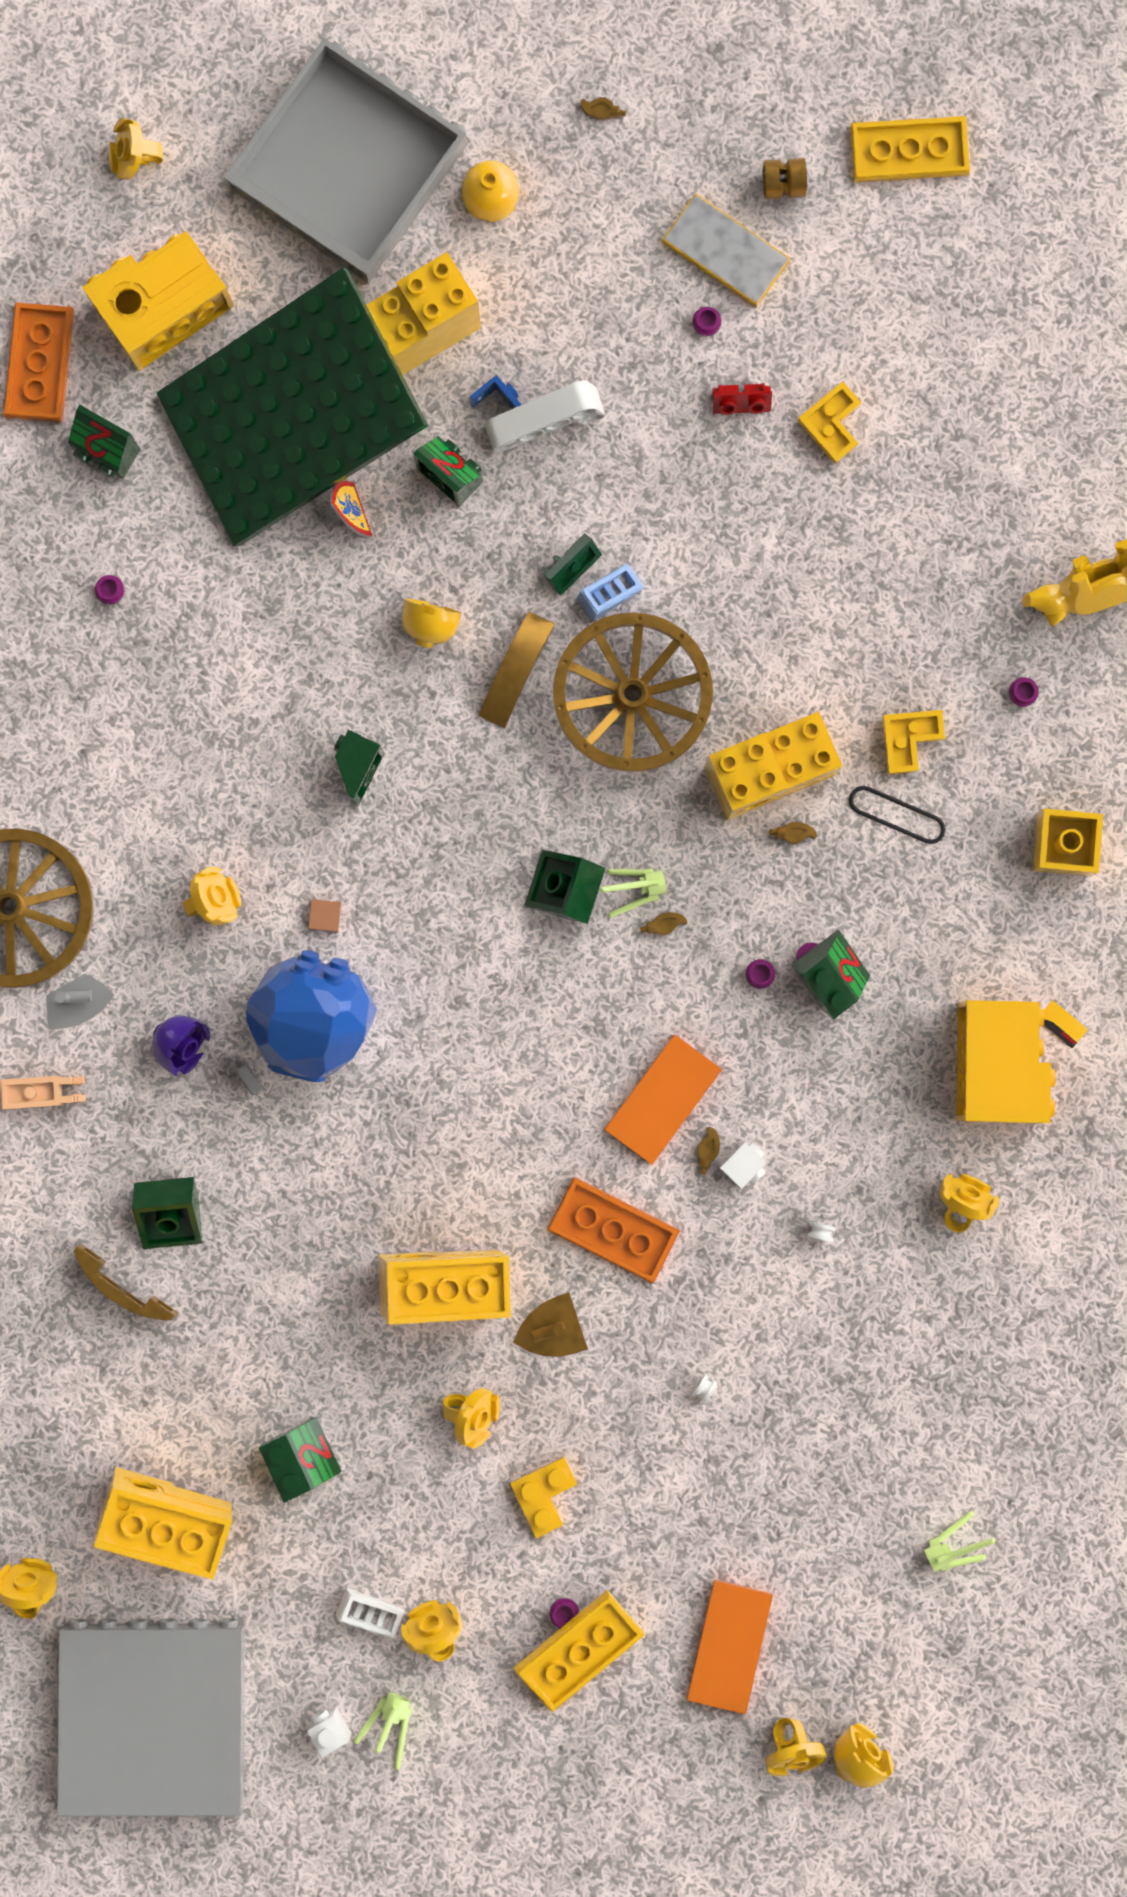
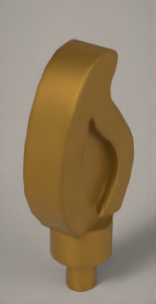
[581,97,626,121]
[769,822,817,844]
[640,912,687,935]
[697,1127,720,1175]

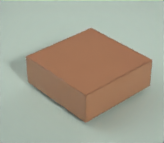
[308,899,342,932]

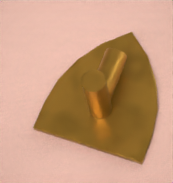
[513,1292,588,1357]

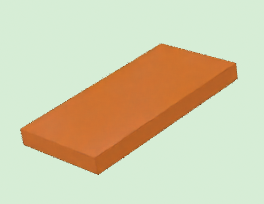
[3,302,74,423]
[604,1034,722,1165]
[547,1177,680,1284]
[687,1579,773,1715]

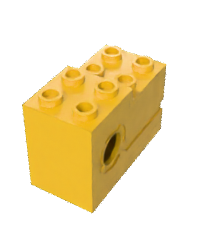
[82,231,234,371]
[367,252,481,375]
[704,711,842,821]
[956,1000,1056,1123]
[378,1249,511,1324]
[94,1467,232,1580]

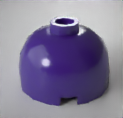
[152,1015,210,1076]

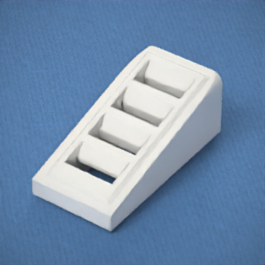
[335,1588,405,1639]

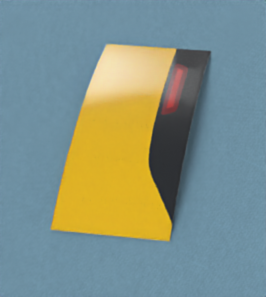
[1044,1000,1088,1049]

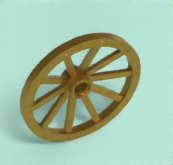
[553,612,713,772]
[0,828,94,988]

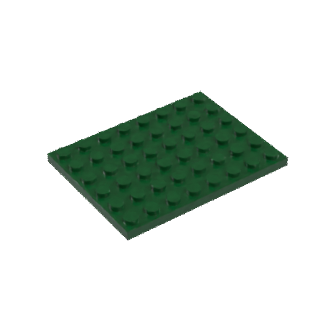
[156,267,428,547]

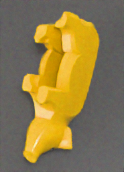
[1022,539,1127,627]

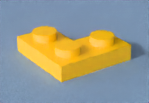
[798,381,862,464]
[882,710,945,775]
[510,1456,577,1539]

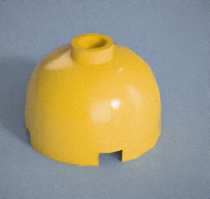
[462,160,519,222]
[402,598,461,648]
[834,1723,894,1788]

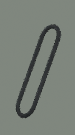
[849,786,946,844]

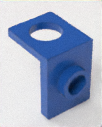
[469,375,522,409]

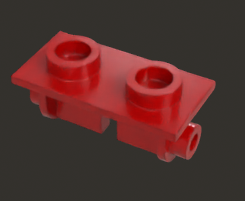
[712,383,773,415]

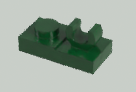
[542,533,602,595]

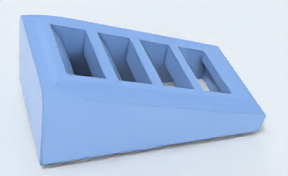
[577,563,644,622]

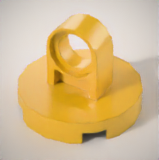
[109,118,163,180]
[182,866,241,926]
[939,1174,999,1233]
[443,1388,501,1449]
[0,1558,58,1619]
[401,1600,462,1662]
[765,1718,827,1776]

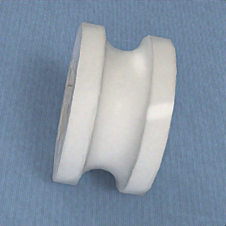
[807,1222,836,1242]
[690,1374,717,1404]

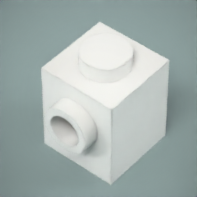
[718,1142,766,1189]
[307,1707,352,1758]

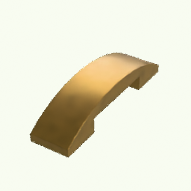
[478,611,555,728]
[74,1244,179,1320]

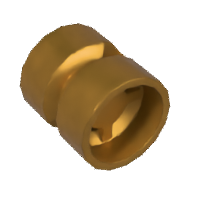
[762,158,807,199]

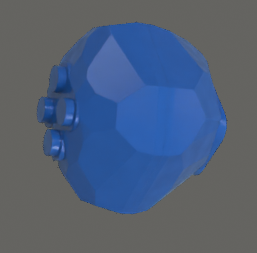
[246,950,377,1082]

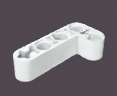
[484,381,605,453]

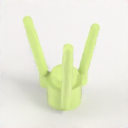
[600,868,666,918]
[924,1511,995,1572]
[354,1692,412,1770]

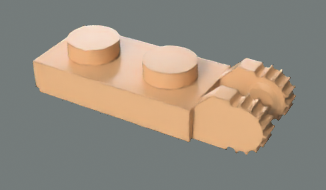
[0,1076,86,1110]

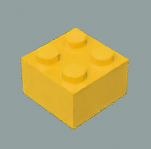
[1032,808,1104,877]

